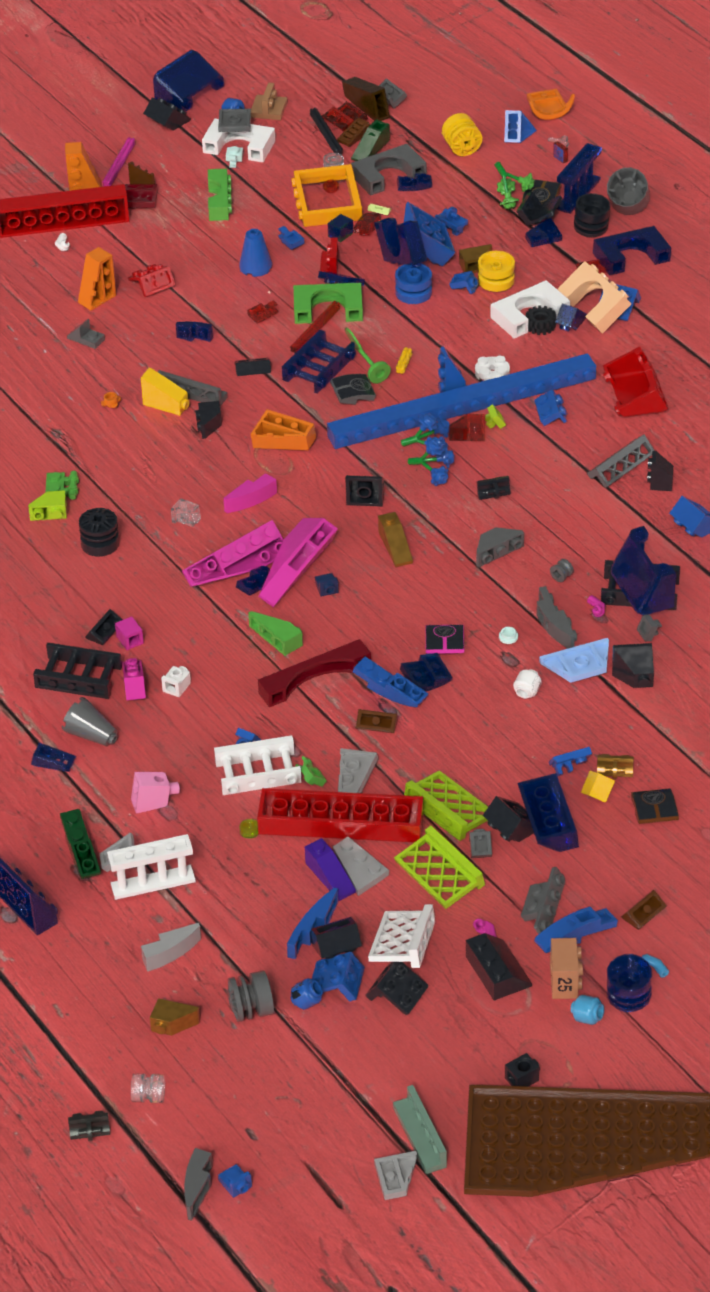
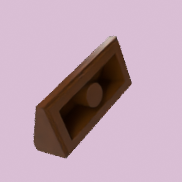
[355,709,398,733]
[621,890,667,930]

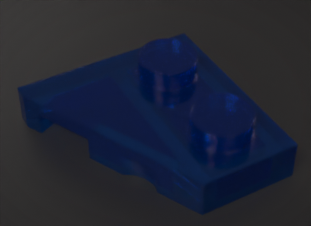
[525,218,562,248]

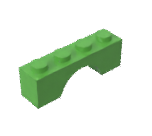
[208,168,232,221]

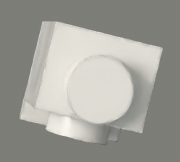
[161,666,191,697]

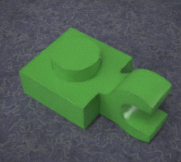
[295,756,327,787]

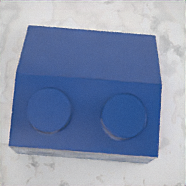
[669,496,710,537]

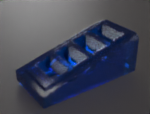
[31,743,76,772]

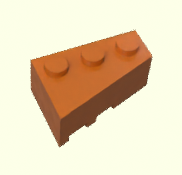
[65,142,102,191]
[78,247,116,311]

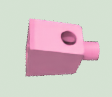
[131,772,179,813]

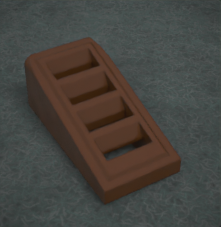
[337,118,370,147]

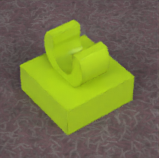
[483,404,506,429]

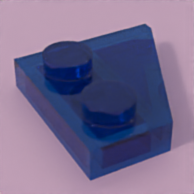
[318,271,365,286]

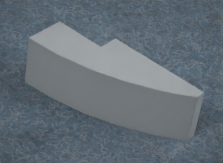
[141,923,201,972]

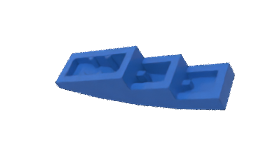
[287,888,338,959]

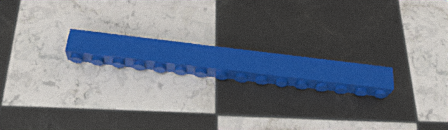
[327,353,596,449]

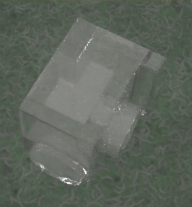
[171,498,201,527]

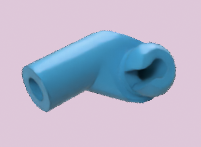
[638,954,669,978]

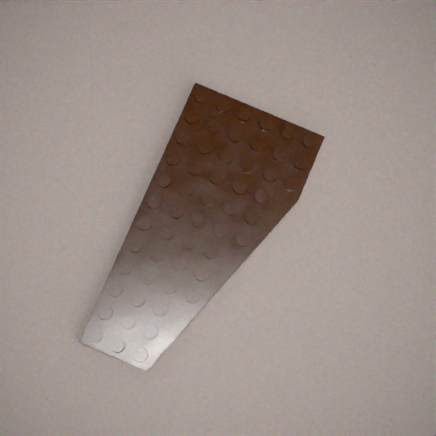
[464,1085,710,1197]

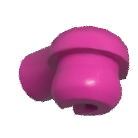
[473,918,497,937]

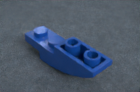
[353,656,429,707]
[534,907,618,953]

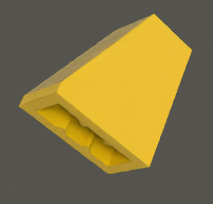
[141,368,189,416]

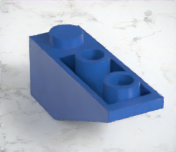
[438,346,466,393]

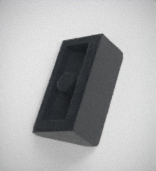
[235,357,271,376]
[85,609,123,645]

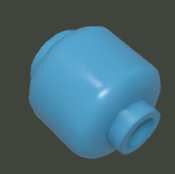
[571,995,604,1025]

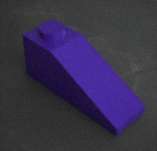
[304,838,356,901]

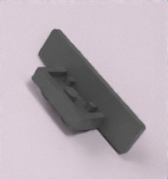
[521,867,565,934]

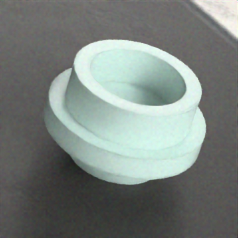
[499,627,518,644]

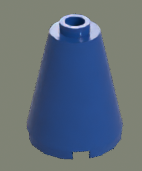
[239,229,272,277]

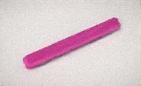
[102,137,135,186]

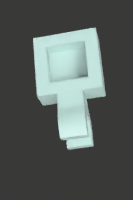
[226,146,244,168]

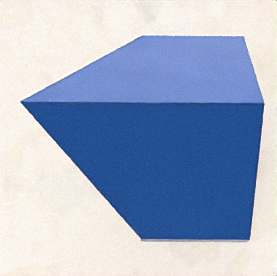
[504,110,537,143]

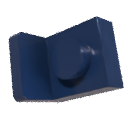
[315,573,339,597]

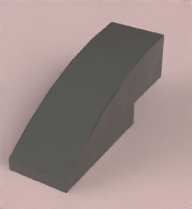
[184,1148,213,1221]

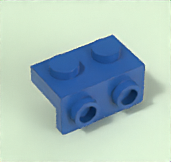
[534,389,567,426]

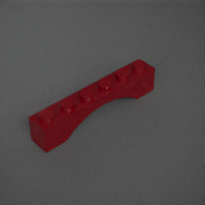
[258,639,371,708]

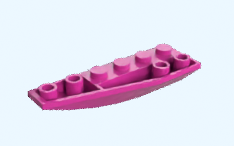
[258,518,338,608]
[182,520,283,587]

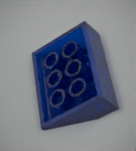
[0,855,58,936]

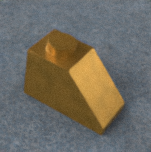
[150,998,200,1036]

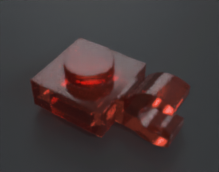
[247,300,279,324]

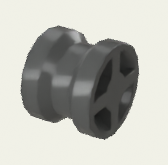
[550,559,574,582]

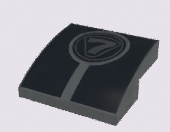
[330,374,376,405]

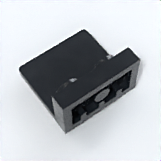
[365,962,428,1015]

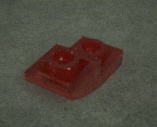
[353,213,381,236]

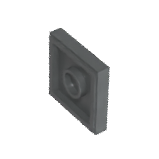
[218,109,251,132]

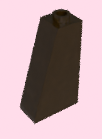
[342,77,390,121]

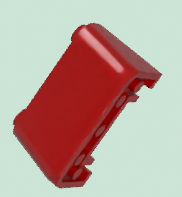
[603,346,669,417]

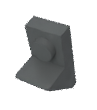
[67,319,105,349]

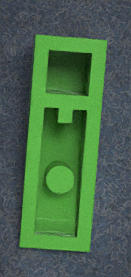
[248,611,303,656]

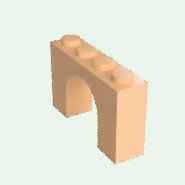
[557,261,631,334]

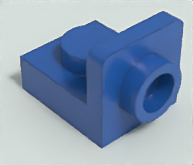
[449,271,479,294]
[218,1164,252,1198]

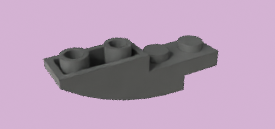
[536,586,577,648]

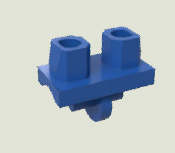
[435,207,468,236]

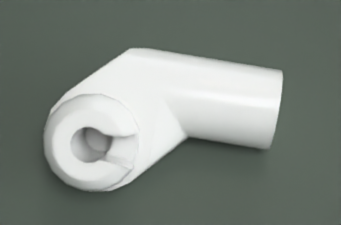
[55,233,70,251]

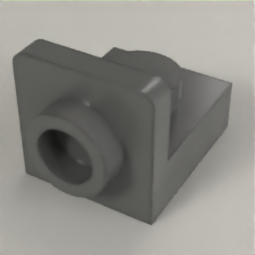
[469,829,492,858]

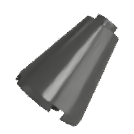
[62,697,118,746]

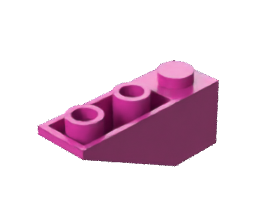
[122,658,146,700]

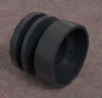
[574,193,610,237]
[79,508,119,557]

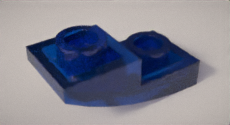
[397,173,432,191]
[176,321,213,342]
[236,566,270,596]

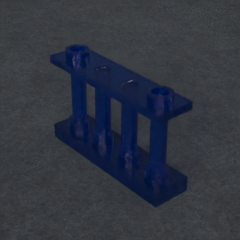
[557,143,602,214]
[282,330,356,394]

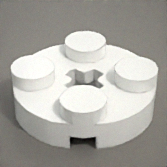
[475,356,510,381]

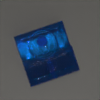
[400,653,453,691]

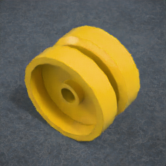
[478,250,515,292]

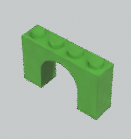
[293,283,363,324]

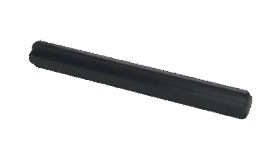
[310,108,343,156]

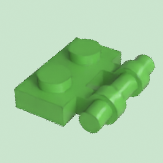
[45,471,79,500]

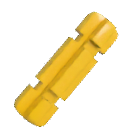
[396,347,412,374]

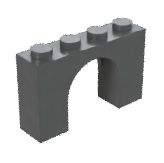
[351,144,427,196]

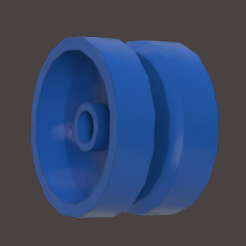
[395,263,432,304]

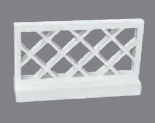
[368,904,435,968]

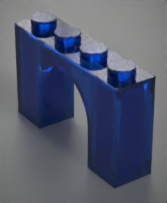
[374,218,427,267]
[593,226,671,275]

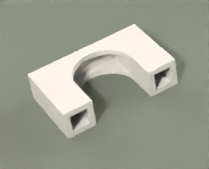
[202,118,275,162]
[491,280,570,338]

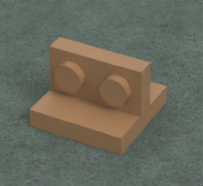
[251,83,288,120]

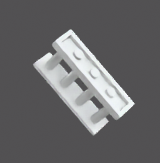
[214,735,301,795]
[107,834,196,900]

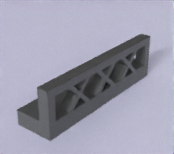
[158,370,228,407]
[587,434,655,488]

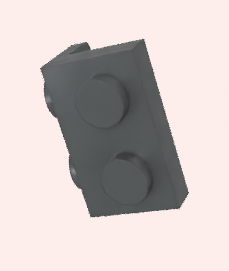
[379,79,407,108]

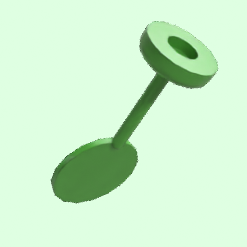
[345,327,391,384]

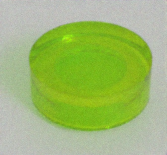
[239,819,259,839]

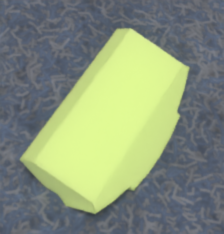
[368,204,391,215]

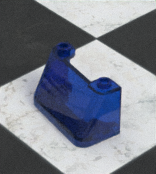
[153,50,224,112]
[611,526,676,615]

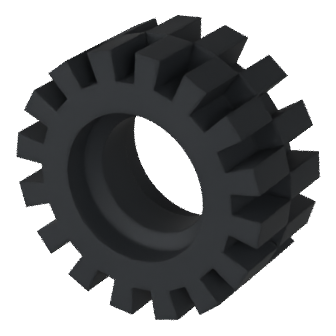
[525,305,556,335]

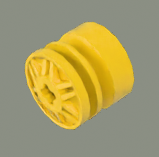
[441,113,482,156]

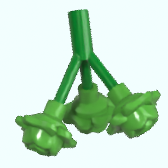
[494,162,535,209]

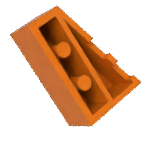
[250,409,316,450]

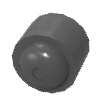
[607,167,650,215]

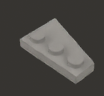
[338,748,378,793]
[333,837,389,896]

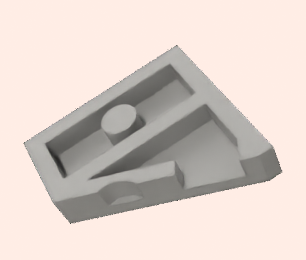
[374,1151,417,1200]

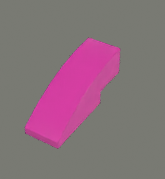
[223,473,277,513]

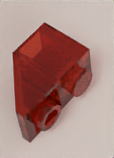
[449,414,485,441]

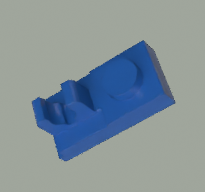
[549,746,592,776]

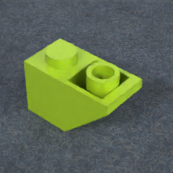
[28,490,67,521]

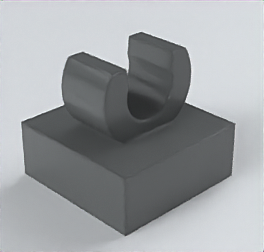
[637,614,662,642]

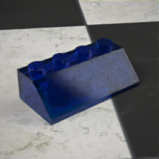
[517,773,579,852]

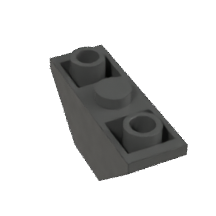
[476,527,524,568]

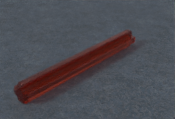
[290,301,340,354]

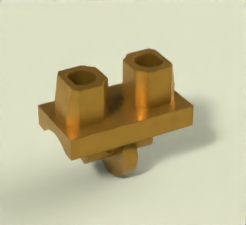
[597,754,634,779]

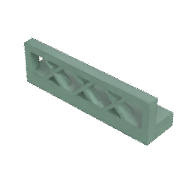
[393,1085,447,1174]

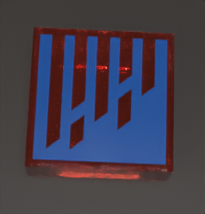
[553,141,568,164]

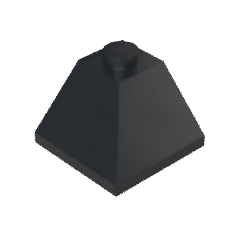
[612,643,654,688]

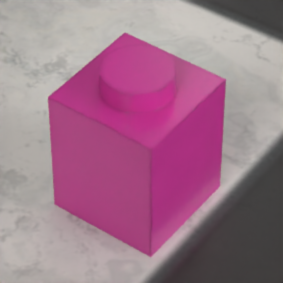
[115,617,144,650]

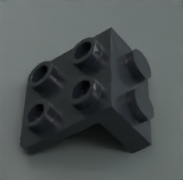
[516,192,562,227]

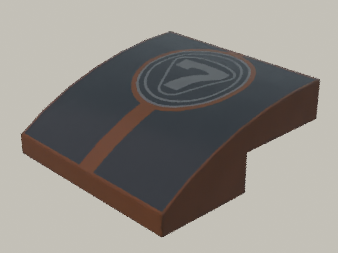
[631,788,679,824]

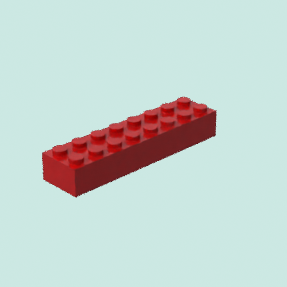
[0,184,129,238]
[257,788,424,843]

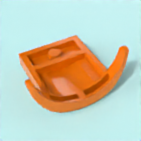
[527,88,575,120]

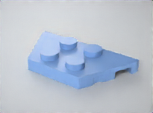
[539,638,609,682]

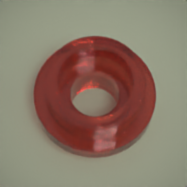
[323,179,339,193]

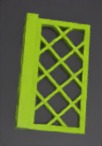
[404,770,488,841]
[394,826,485,909]

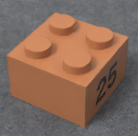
[550,938,583,999]

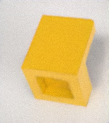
[581,771,615,802]

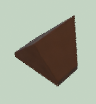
[128,161,155,184]

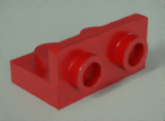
[320,238,338,275]

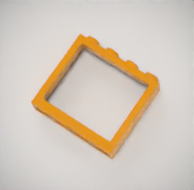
[291,164,362,227]

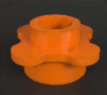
[101,392,121,408]

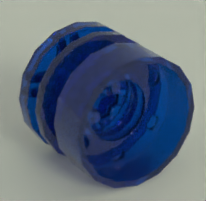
[607,954,652,1012]

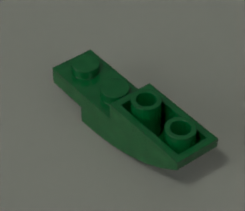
[60,809,101,879]

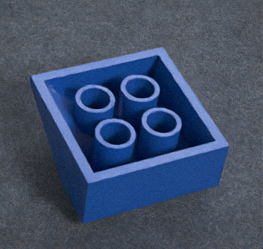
[402,202,455,267]

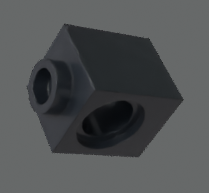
[505,1053,540,1087]

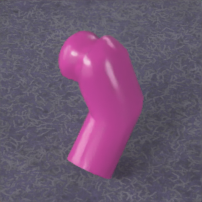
[587,595,606,617]

